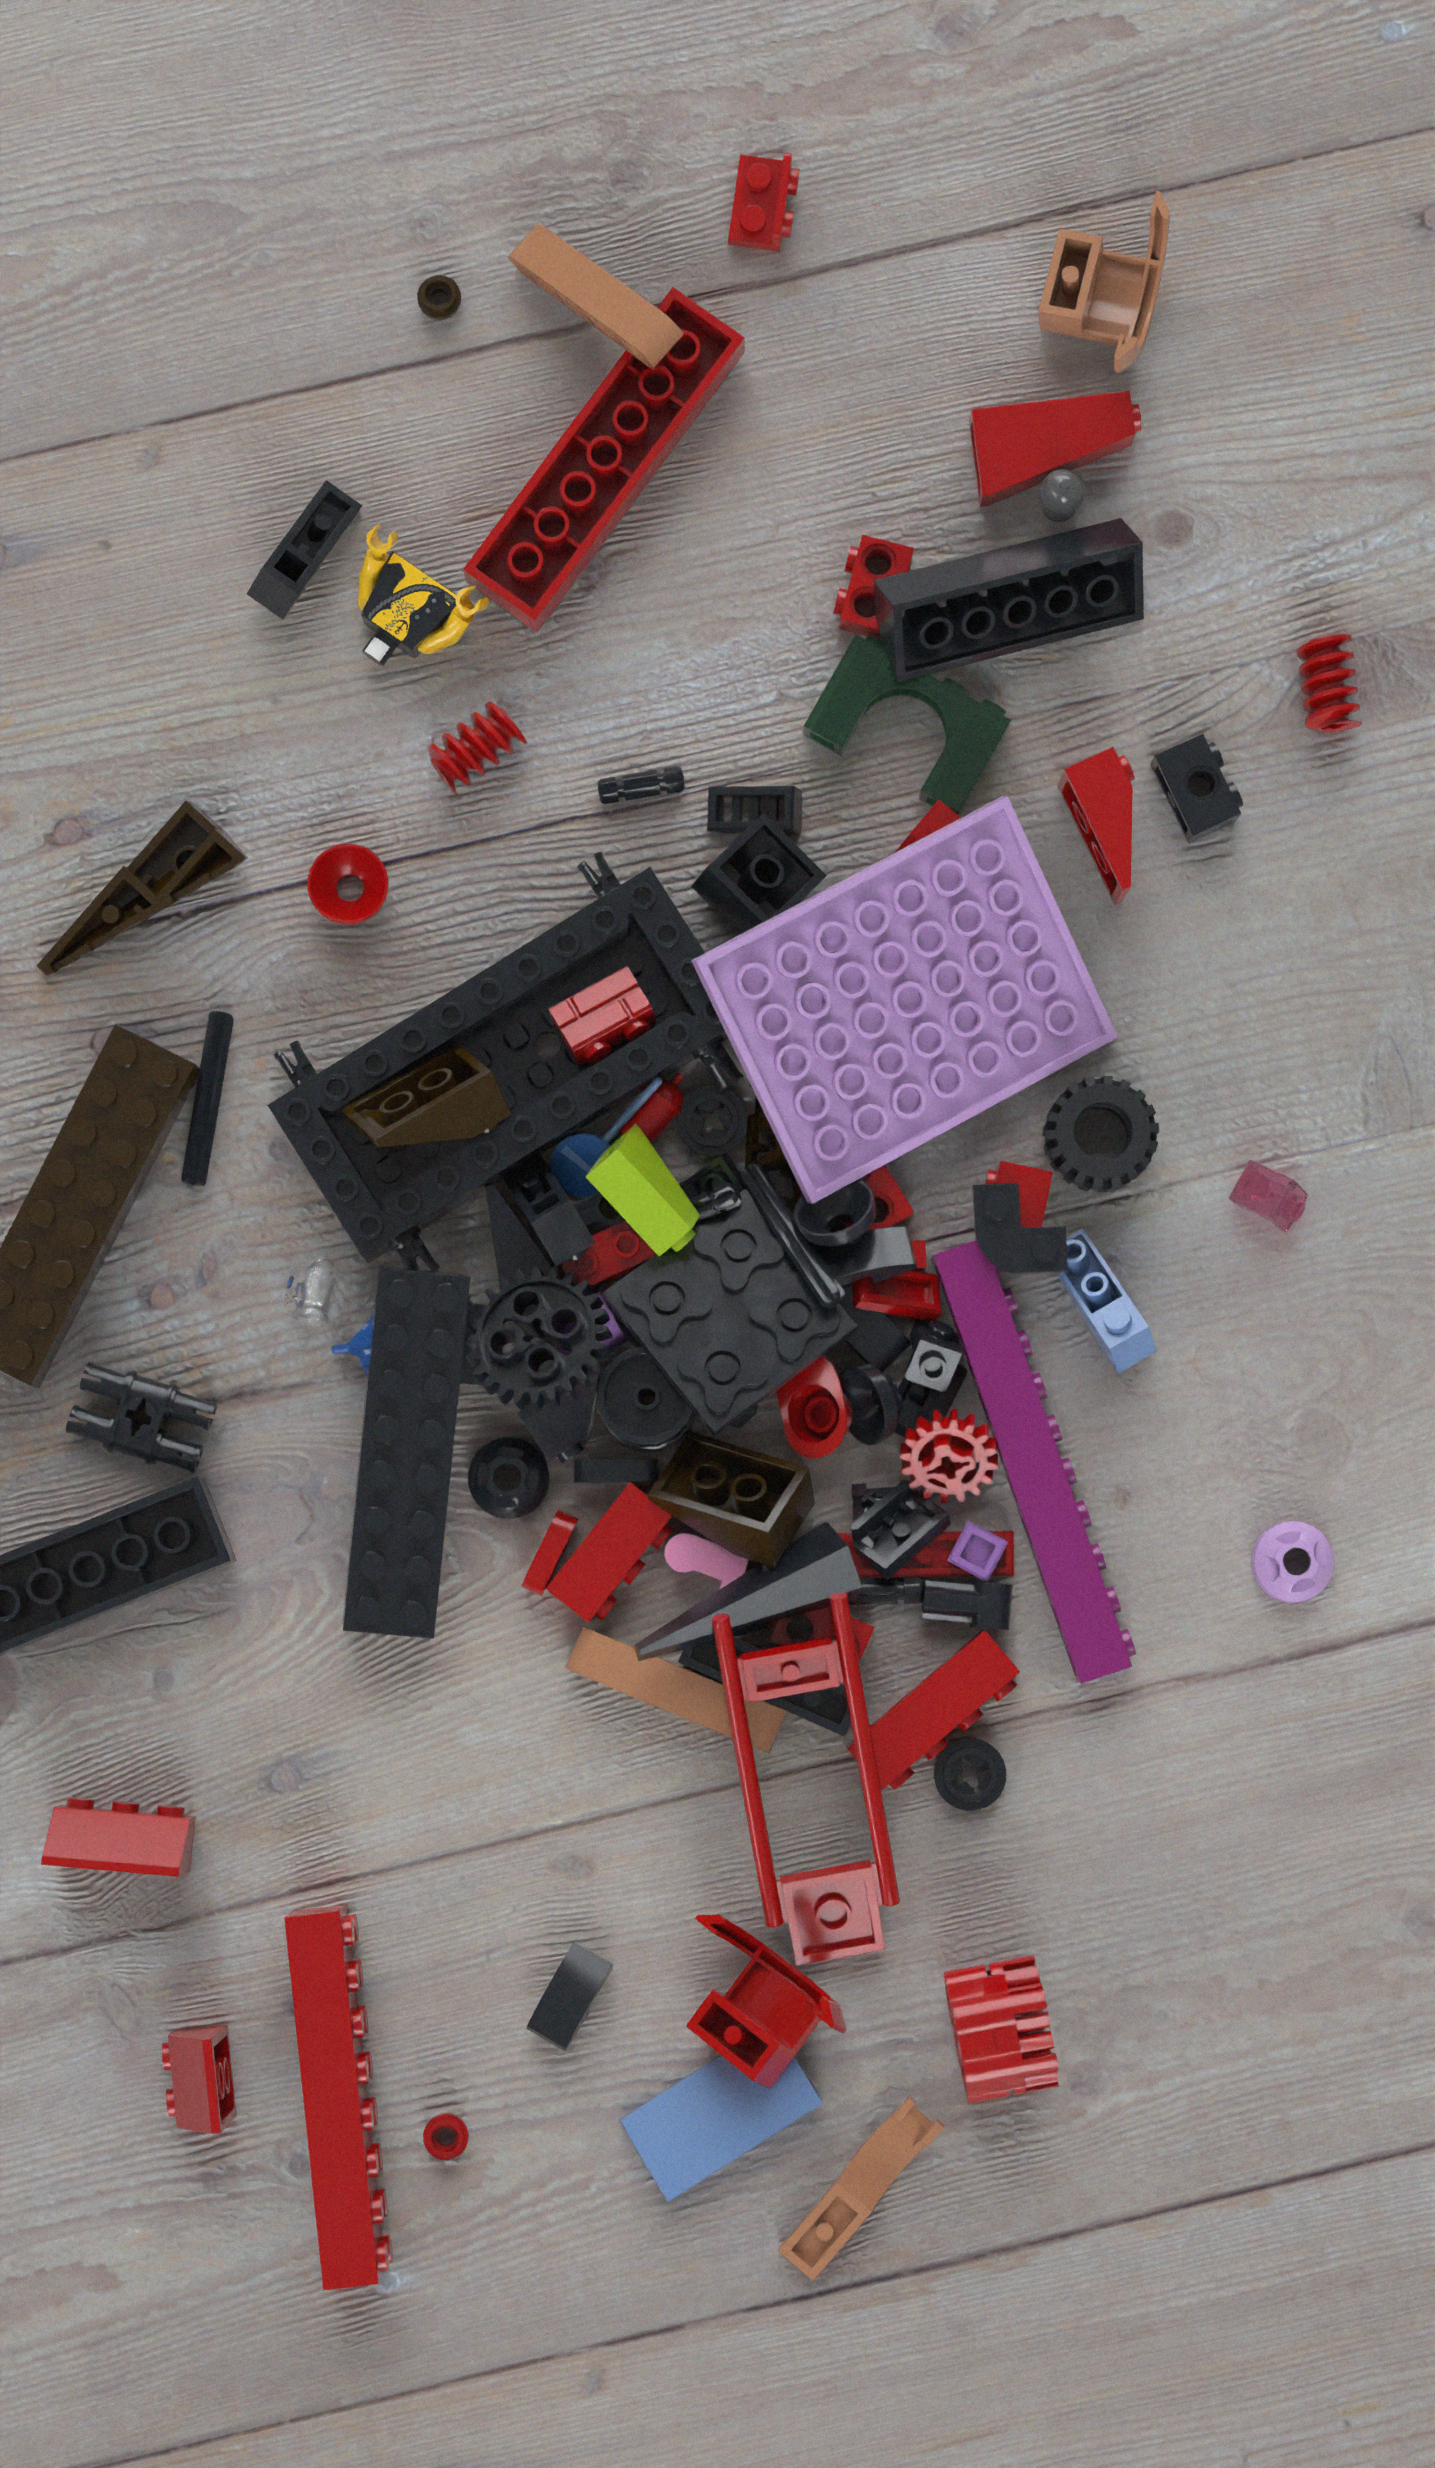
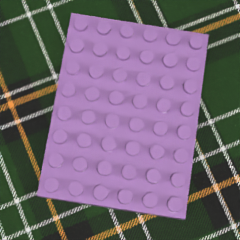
[691,796,1118,1204]

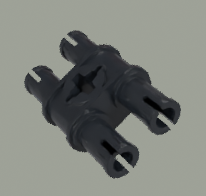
[66,1362,217,1473]

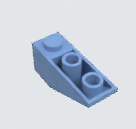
[1057,1228,1157,1374]

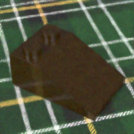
[341,1043,511,1147]
[648,1431,815,1568]

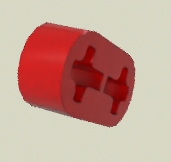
[521,1509,579,1596]

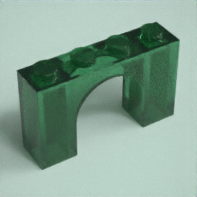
[803,634,1011,816]

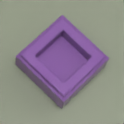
[947,1521,1008,1582]

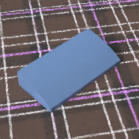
[620,2055,823,2202]

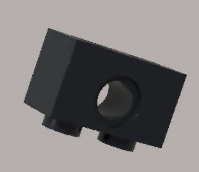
[1150,734,1243,843]

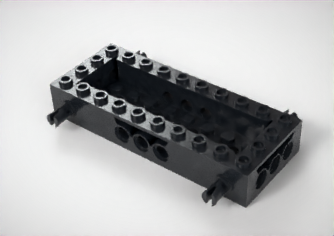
[267,852,744,1271]

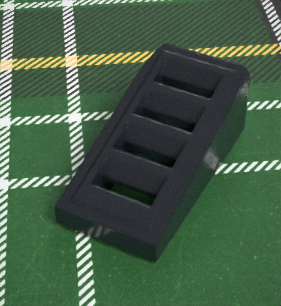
[707,786,802,834]

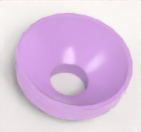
[1251,1521,1334,1603]

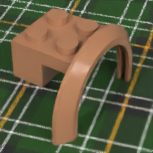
[1038,191,1170,373]

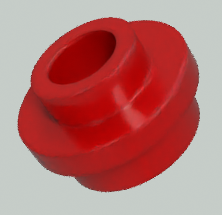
[423,2113,469,2160]

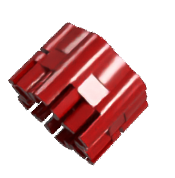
[944,1955,1059,2104]

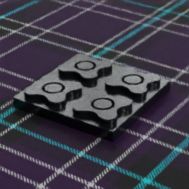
[603,1189,858,1437]

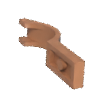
[778,2095,945,2281]

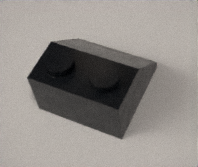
[691,813,827,935]

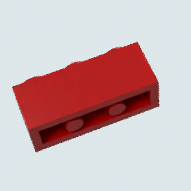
[546,1482,674,1623]

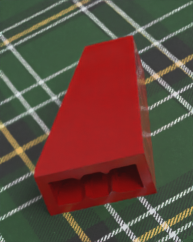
[969,391,1141,507]

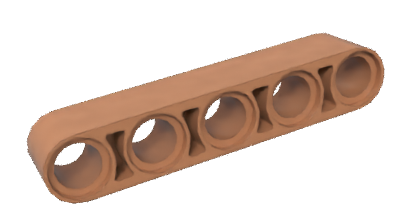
[508,223,683,369]
[565,1626,787,1753]

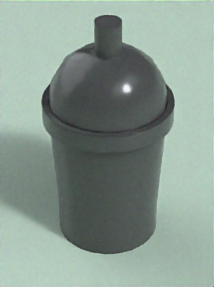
[1040,469,1085,522]

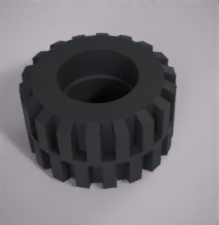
[1043,1075,1159,1193]

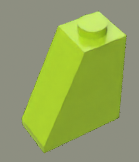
[586,1123,700,1257]

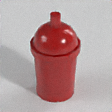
[619,1072,684,1145]

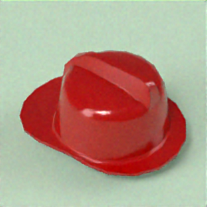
[776,1356,852,1458]

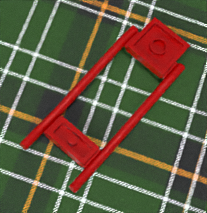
[711,1592,900,1966]

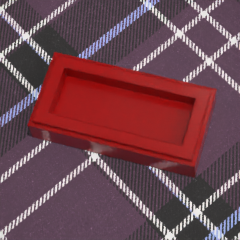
[852,1270,942,1321]

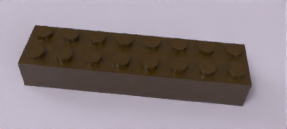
[0,1024,200,1388]

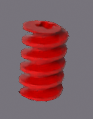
[1297,634,1362,732]
[428,701,527,796]

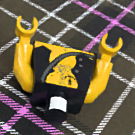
[358,524,489,666]

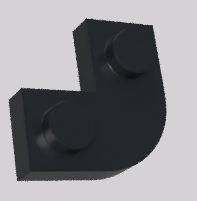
[972,1183,1068,1274]

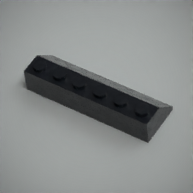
[873,518,1144,683]

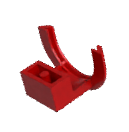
[686,1914,847,2089]

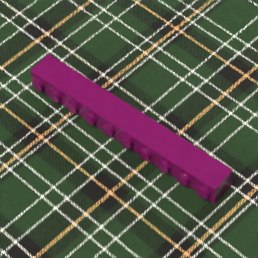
[931,1240,1136,1684]

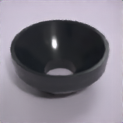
[794,1180,876,1248]
[839,1363,903,1446]
[468,1437,550,1519]

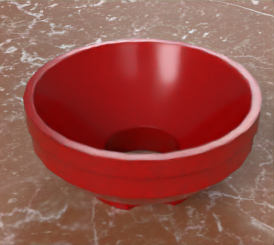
[307,844,389,925]

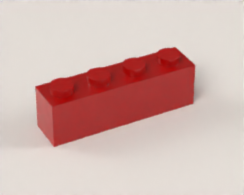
[846,1630,1020,1790]

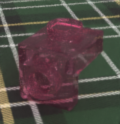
[1229,1160,1308,1232]

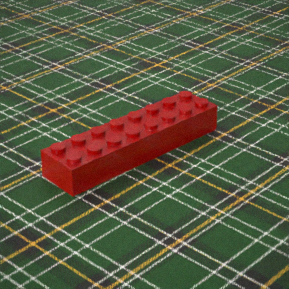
[463,287,745,633]
[284,1904,393,2291]

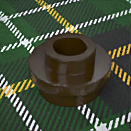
[417,275,461,320]

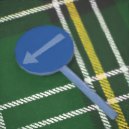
[551,1077,662,1198]

